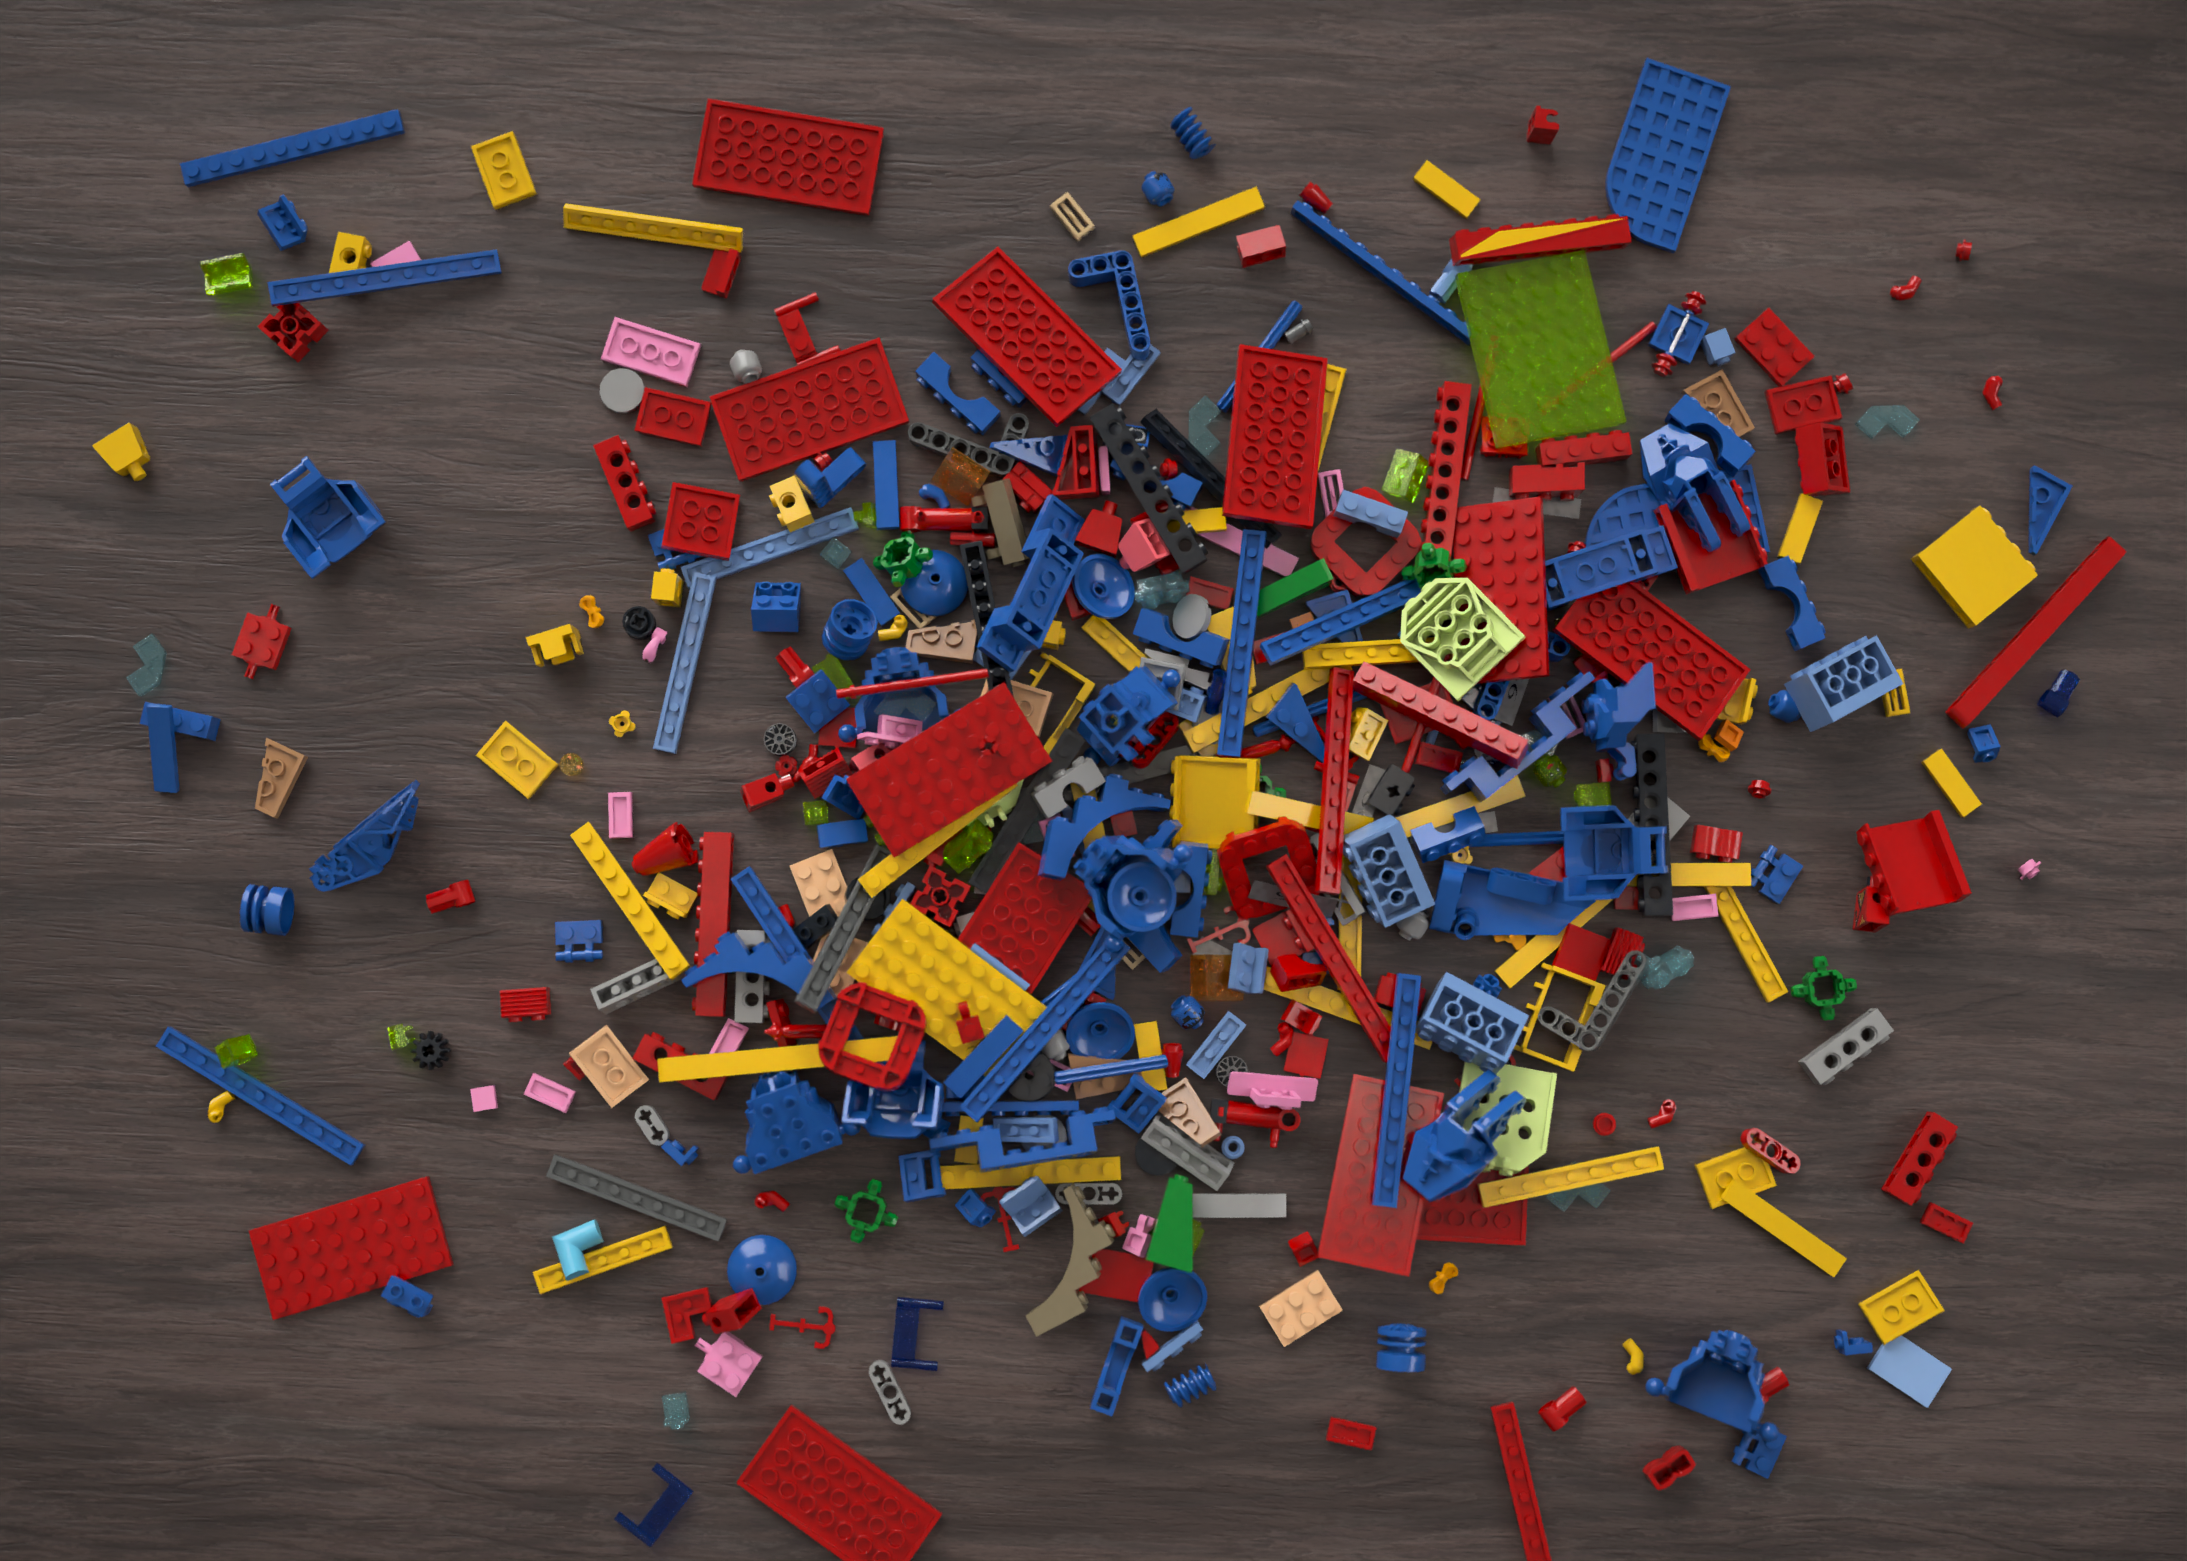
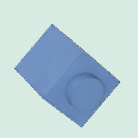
[1700,328,1736,366]

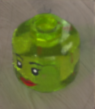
[1533,753,1567,788]

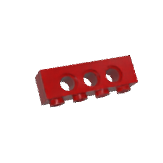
[593,435,657,532]
[632,1032,729,1100]
[1881,1111,1958,1206]

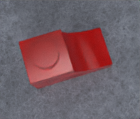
[1270,953,1327,992]

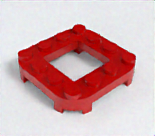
[1310,487,1421,597]
[1217,816,1320,919]
[818,982,927,1091]

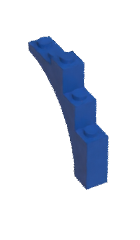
[1038,774,1171,881]
[1127,819,1183,973]
[681,931,837,1011]

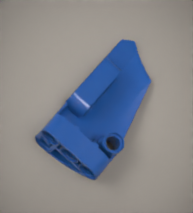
[1429,859,1596,940]

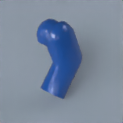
[919,484,951,508]

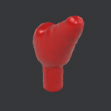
[792,744,819,783]

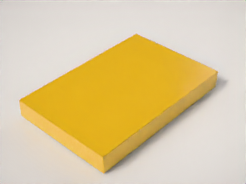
[471,131,537,210]
[476,721,559,799]
[1695,1142,1777,1209]
[1858,1270,1945,1345]

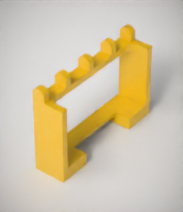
[1029,652,1095,755]
[1513,963,1606,1072]

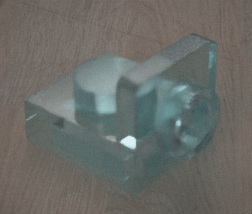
[662,1392,690,1429]

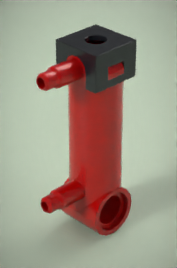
[900,506,988,533]
[1209,1098,1300,1148]

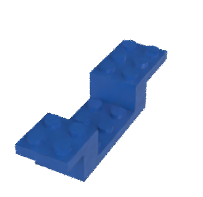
[976,494,1085,672]
[1545,525,1678,612]
[1440,671,1595,802]
[929,1107,1116,1173]

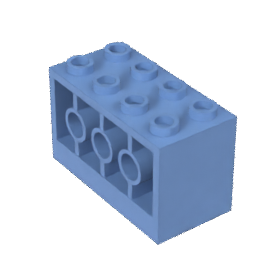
[1784,635,1903,732]
[1343,814,1435,928]
[1415,972,1529,1074]

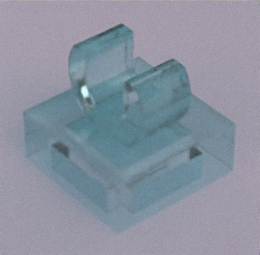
[820,537,852,569]

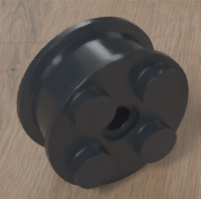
[1008,1052,1056,1101]

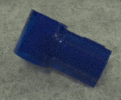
[2037,669,2080,718]

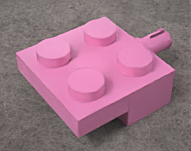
[695,1331,763,1397]

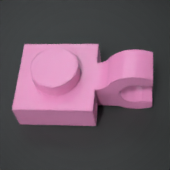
[1122,1214,1156,1258]

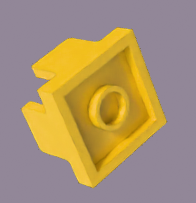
[526,624,584,667]

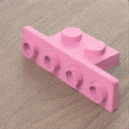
[857,714,923,749]
[1227,1071,1318,1110]

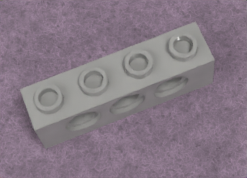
[735,930,771,1023]
[590,959,687,1014]
[1798,1008,1894,1085]

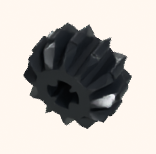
[410,1031,451,1070]

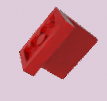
[1252,908,1315,967]

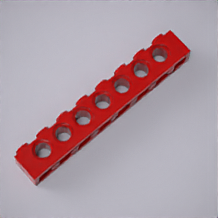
[1418,381,1472,556]

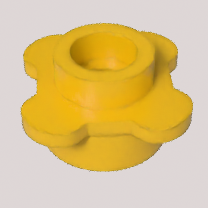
[609,711,636,737]
[1448,846,1473,864]

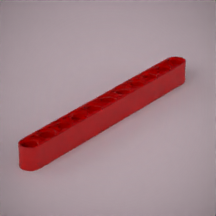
[1945,536,2127,729]

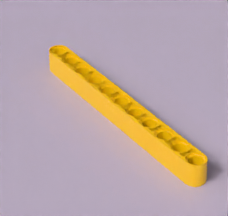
[657,1036,897,1082]

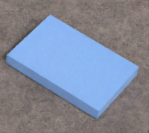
[1867,1335,1952,1408]

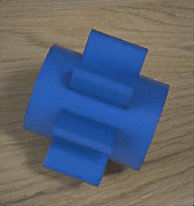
[1472,974,1502,998]

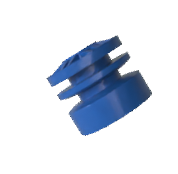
[822,599,878,660]
[240,884,294,936]
[1376,1323,1426,1372]

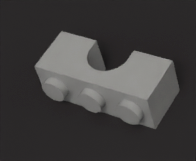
[1030,756,1106,819]

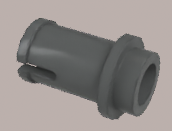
[1284,319,1314,345]

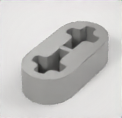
[635,1105,670,1145]

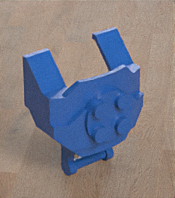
[270,456,386,579]
[1582,662,1656,781]
[1560,805,1668,901]
[842,1040,944,1139]

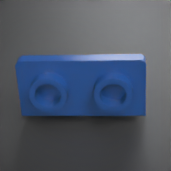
[257,195,308,251]
[822,774,864,819]
[381,1275,433,1317]

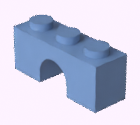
[1333,490,1408,538]

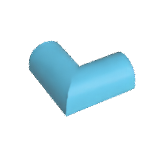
[552,1219,604,1281]

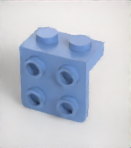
[999,1176,1063,1237]

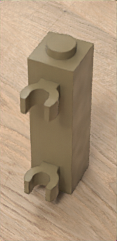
[971,478,1029,567]

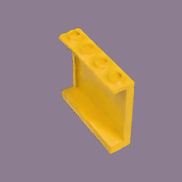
[1911,505,2038,629]
[1169,755,1260,849]

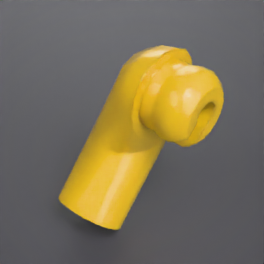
[878,615,908,641]
[208,1090,235,1123]
[1622,1338,1644,1375]

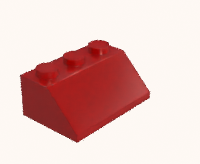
[1795,423,1850,496]

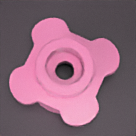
[2018,859,2041,880]

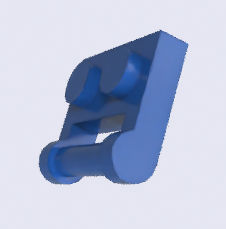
[1107,1073,1167,1133]
[899,1150,946,1203]

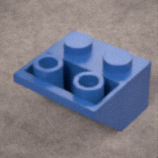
[751,582,801,632]

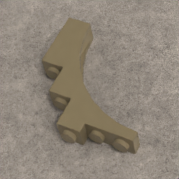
[1026,1183,1115,1337]

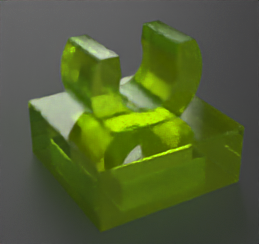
[853,502,877,529]
[803,800,829,825]
[387,1023,415,1050]

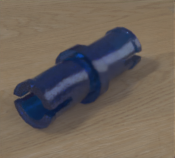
[1205,669,1227,715]

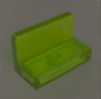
[812,653,854,699]

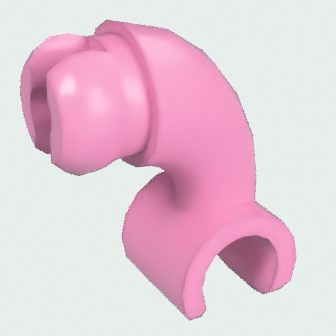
[643,627,667,663]

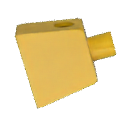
[92,423,150,481]

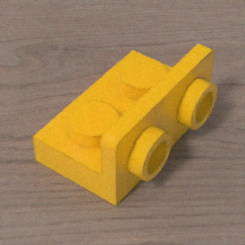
[1716,678,1758,725]
[1349,707,1389,761]
[643,872,698,919]

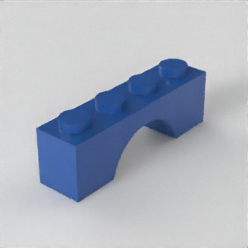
[915,352,1001,436]
[1664,394,1756,478]
[1110,444,1203,511]
[1758,555,1825,651]
[1133,608,1230,668]
[1170,841,1212,938]
[1090,1316,1143,1416]

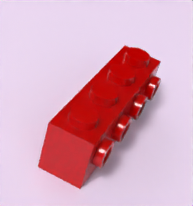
[1535,430,1632,467]

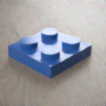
[786,669,850,733]

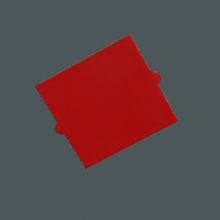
[818,708,857,748]
[1283,1032,1329,1079]

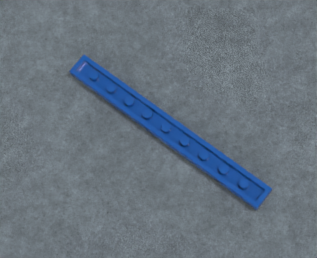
[180,109,405,187]
[1290,200,1478,345]
[267,249,501,306]
[1217,529,1267,758]
[731,866,865,1041]
[960,942,1131,1123]
[1372,973,1421,1208]
[156,1027,365,1165]

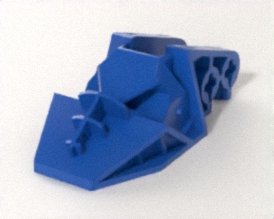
[1639,424,1750,552]
[309,780,420,892]
[1403,1070,1526,1202]

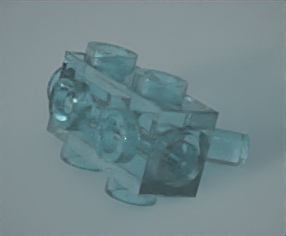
[1134,570,1190,609]
[1637,945,1695,990]

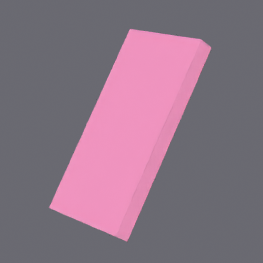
[601,317,701,387]

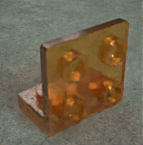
[931,447,990,506]
[1190,954,1244,1001]

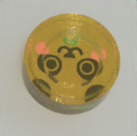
[559,753,584,776]

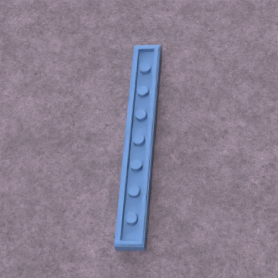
[681,507,859,589]
[653,572,717,754]

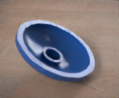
[901,550,968,616]
[1072,554,1135,619]
[1107,862,1177,932]
[1066,1002,1135,1059]
[727,1235,797,1305]
[1138,1267,1207,1332]

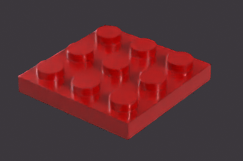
[661,482,740,561]

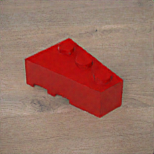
[1051,425,1100,500]
[1509,462,1585,501]

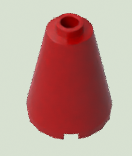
[632,822,698,876]

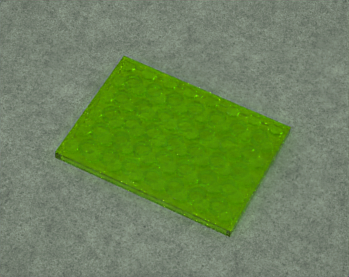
[1455,250,1627,449]

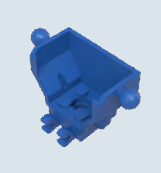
[838,647,959,743]
[1076,666,1181,766]
[1073,835,1192,952]
[733,1069,861,1174]
[1646,1330,1778,1442]

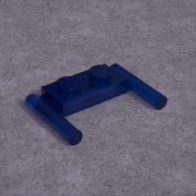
[891,1297,944,1371]
[614,1463,694,1548]

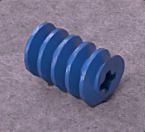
[1170,107,1216,159]
[1164,1363,1216,1408]

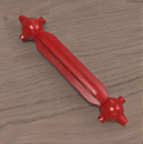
[1216,734,1296,759]
[764,1022,827,1041]

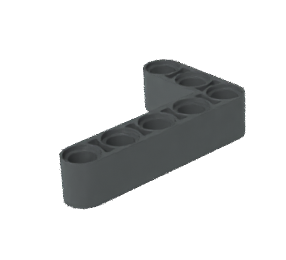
[908,413,1029,479]
[1538,950,1649,1051]

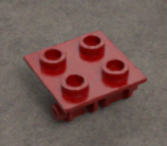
[1480,416,1528,459]

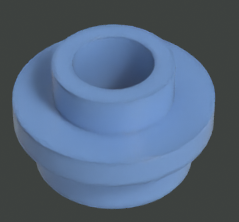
[1221,1136,1244,1159]

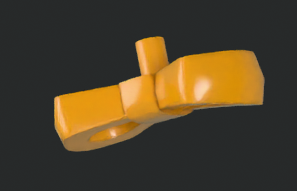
[579,595,604,628]
[1698,734,1730,762]
[1493,935,1526,951]
[1429,1263,1458,1294]

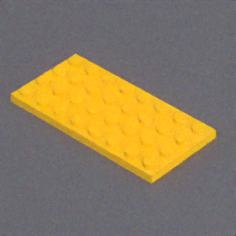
[846,898,1047,1077]

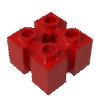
[257,303,329,363]
[910,866,972,927]

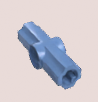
[1429,259,1474,304]

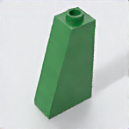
[1257,558,1334,619]
[1146,1174,1193,1273]

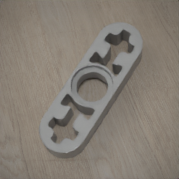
[1055,1183,1122,1204]
[869,1360,911,1424]

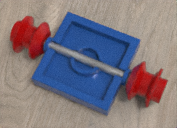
[1648,291,1709,377]

